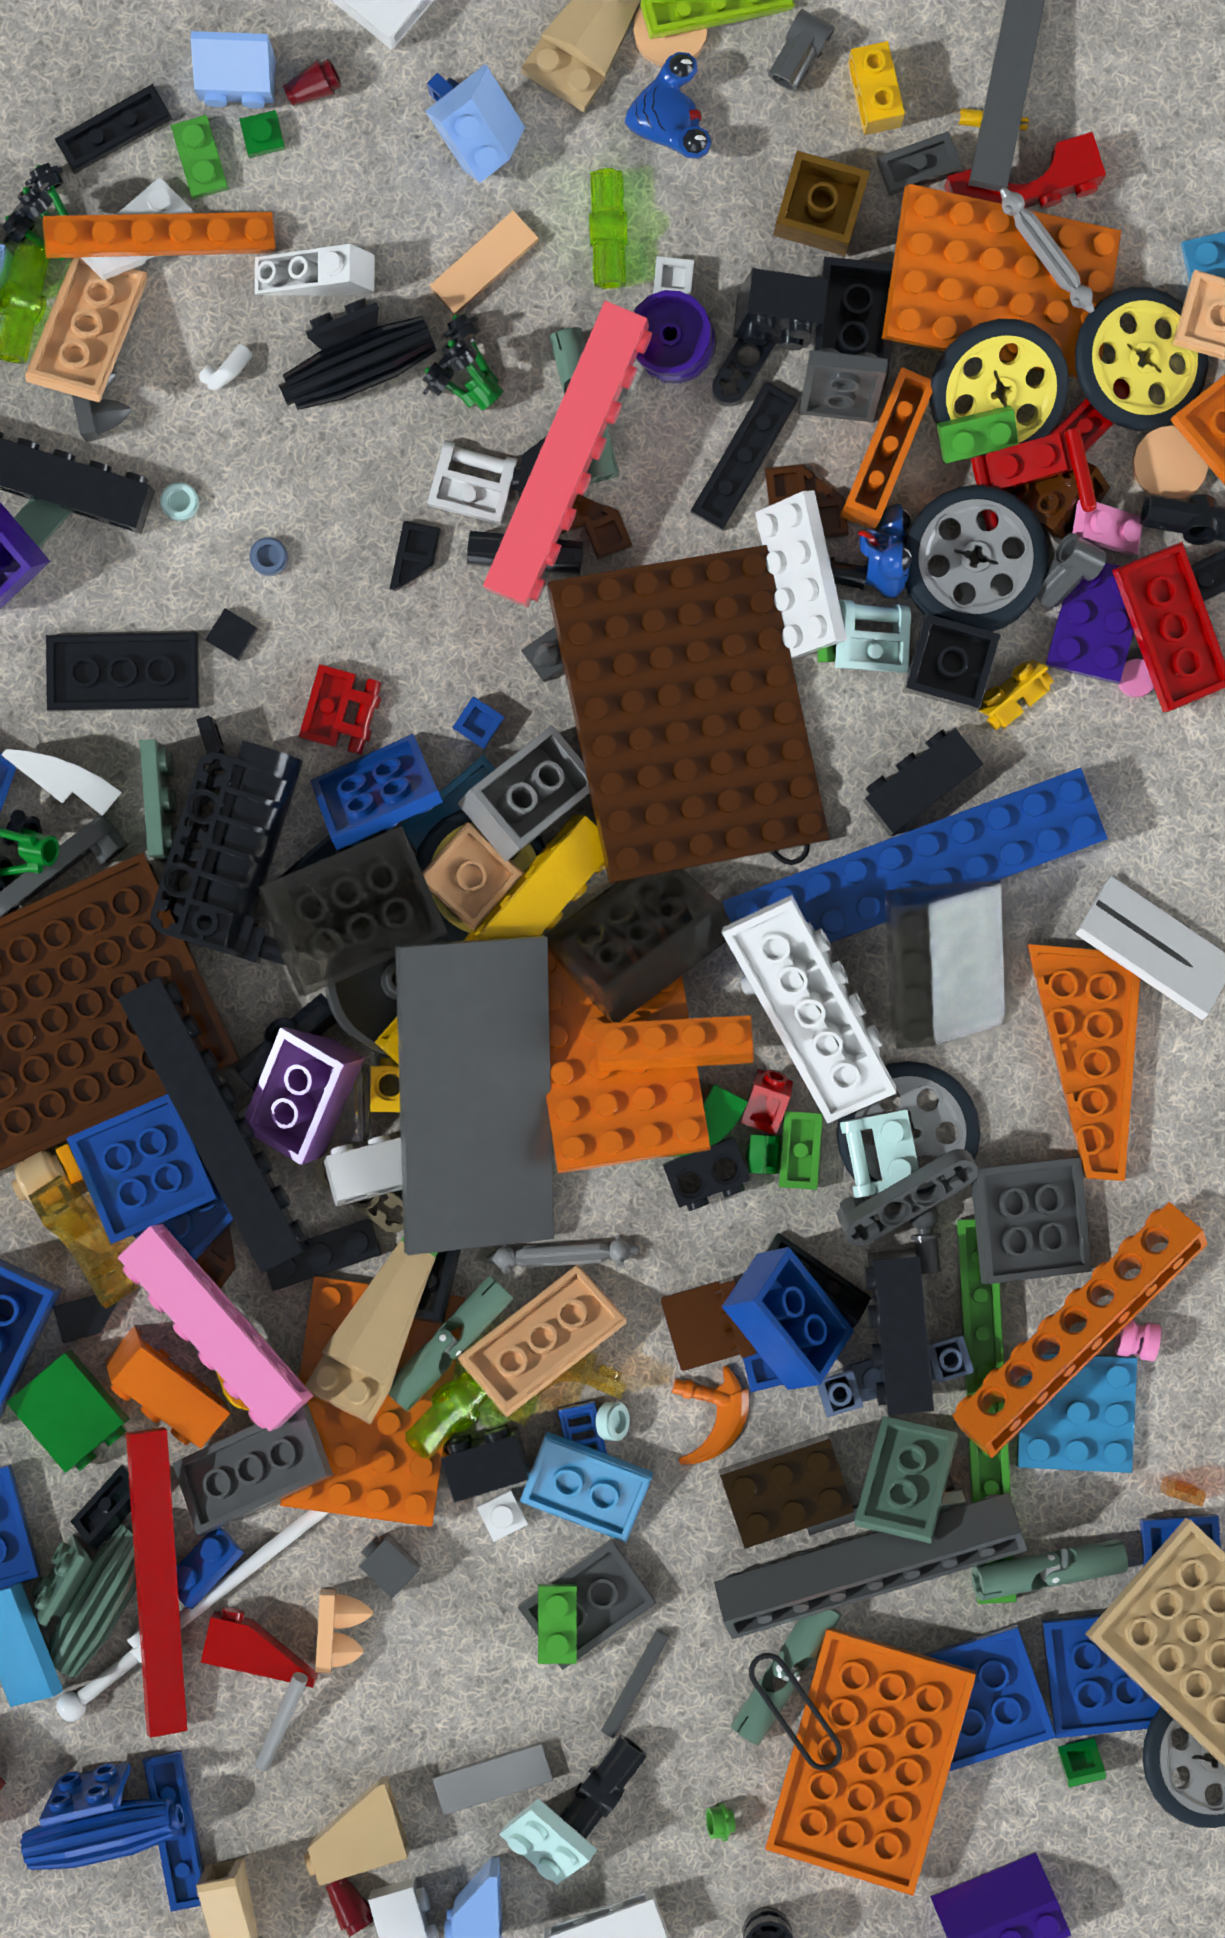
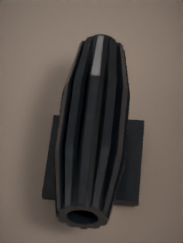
[279,297,437,410]

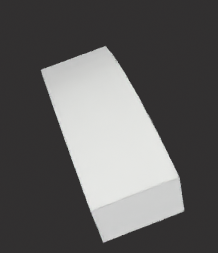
[2,749,122,816]

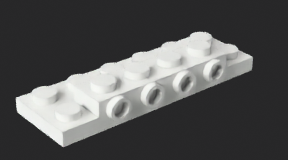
[722,895,896,1123]

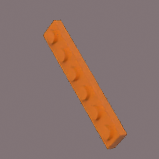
[42,212,276,258]

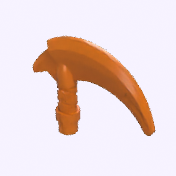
[671,1366,749,1465]

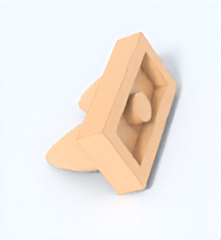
[315,1588,373,1673]

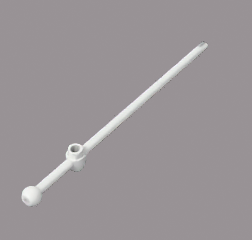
[56,1510,329,1722]

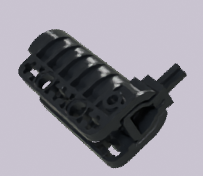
[150,740,303,968]

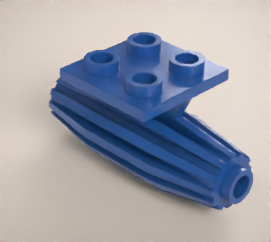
[21,1762,184,1870]

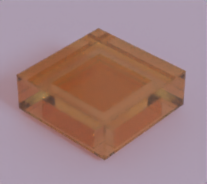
[1159,1476,1206,1507]

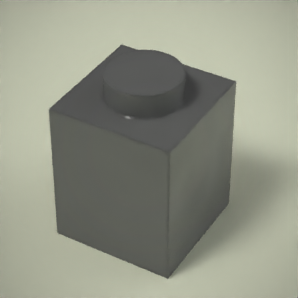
[359,1533,421,1599]

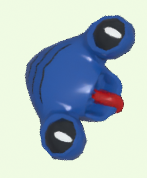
[624,52,712,159]
[858,504,912,598]

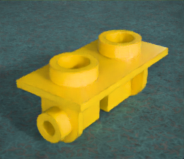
[977,659,1054,731]

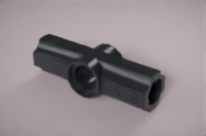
[1140,493,1225,545]
[467,531,583,575]
[233,993,337,1092]
[559,1734,647,1839]

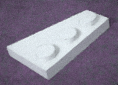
[81,177,195,281]

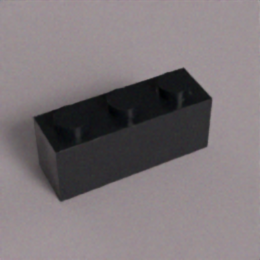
[863,728,984,836]

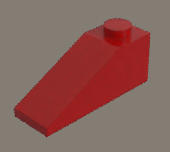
[200,1607,318,1688]

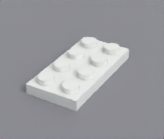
[755,490,847,659]

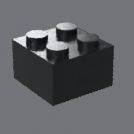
[733,268,828,351]
[903,614,1001,712]
[441,1422,531,1503]

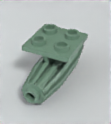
[32,1522,137,1677]

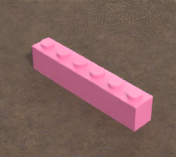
[117,1224,314,1432]

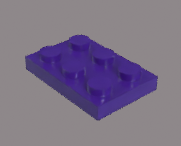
[1046,562,1134,685]

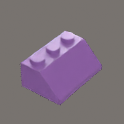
[245,1027,365,1165]

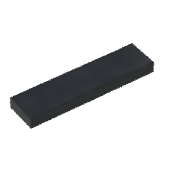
[690,381,798,531]

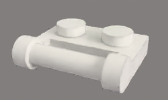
[427,440,518,525]

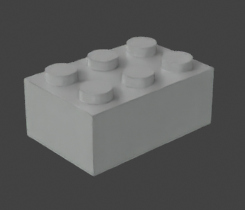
[457,725,590,862]

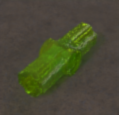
[589,168,628,289]
[0,243,49,365]
[405,1371,489,1459]

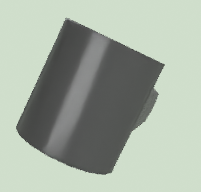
[768,9,835,92]
[1036,533,1106,608]

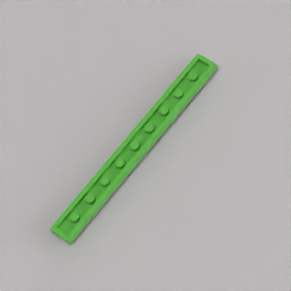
[956,1219,1017,1604]

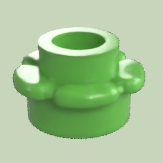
[706,1803,736,1842]

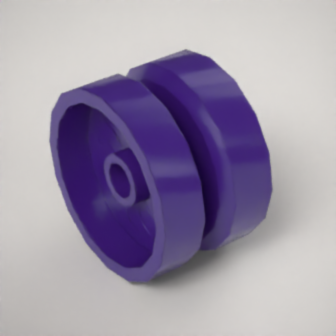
[634,290,717,384]

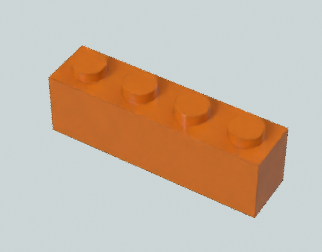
[840,367,933,529]
[595,1015,753,1071]

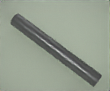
[601,1629,670,1738]

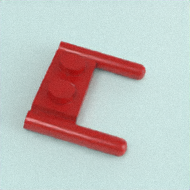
[971,428,1097,531]

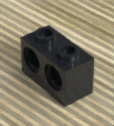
[662,1137,750,1211]

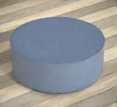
[249,537,288,576]

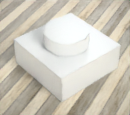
[653,256,694,296]
[477,1489,528,1542]

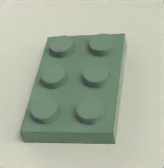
[139,739,177,861]
[855,1416,958,1544]

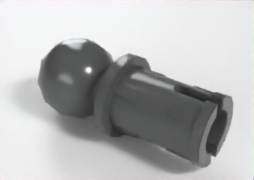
[910,1206,942,1274]

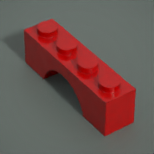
[944,132,1106,209]

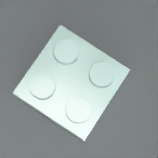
[499,1799,597,1885]

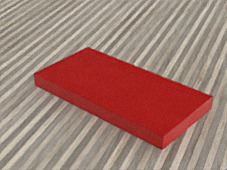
[1112,542,1225,712]

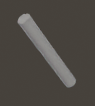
[255,1672,308,1771]

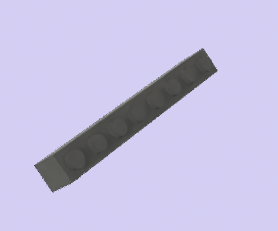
[714,1493,1028,1639]

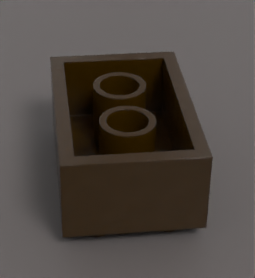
[719,1433,854,1549]

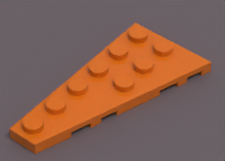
[1026,944,1140,1181]

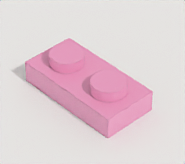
[1073,500,1142,555]

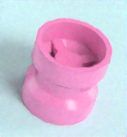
[1114,1319,1161,1362]

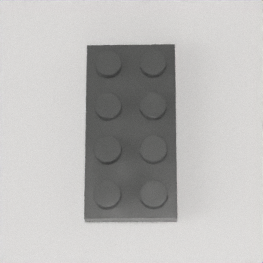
[172,1403,333,1535]

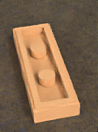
[429,211,539,315]

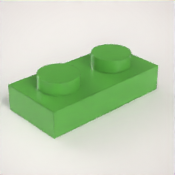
[170,115,229,200]
[937,405,1019,464]
[778,1111,823,1190]
[538,1584,577,1664]

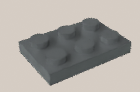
[799,348,888,423]
[518,1538,656,1670]

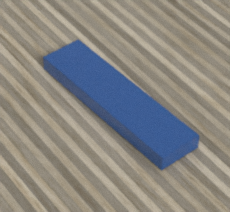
[142,1751,204,1912]

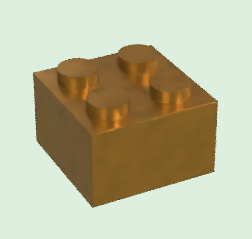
[773,150,870,256]

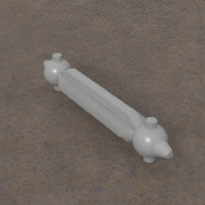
[999,187,1095,314]
[486,1235,639,1274]

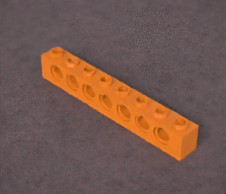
[952,1202,1208,1459]

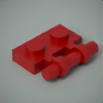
[298,664,382,755]

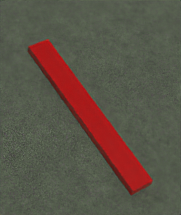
[126,1427,188,1738]

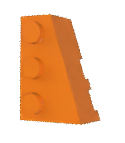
[105,1325,230,1449]

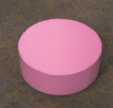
[1118,659,1154,698]

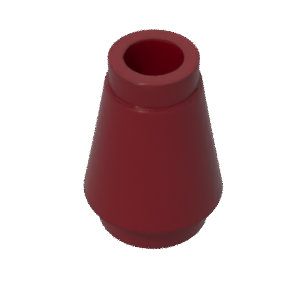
[283,58,342,106]
[325,1878,374,1937]

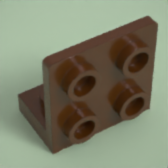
[1004,462,1110,544]
[661,1276,756,1371]

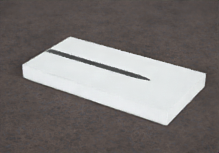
[1075,876,1225,1020]

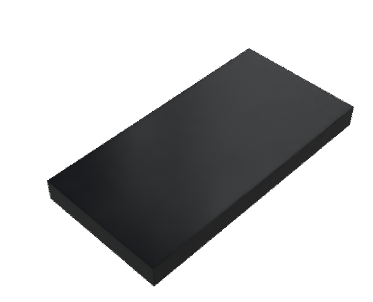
[46,632,200,712]

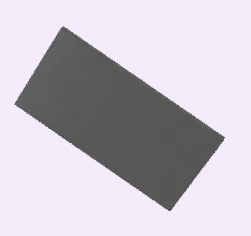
[395,935,554,1255]

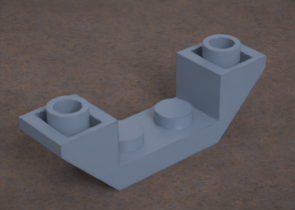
[817,1335,974,1418]

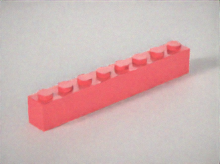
[483,301,652,608]

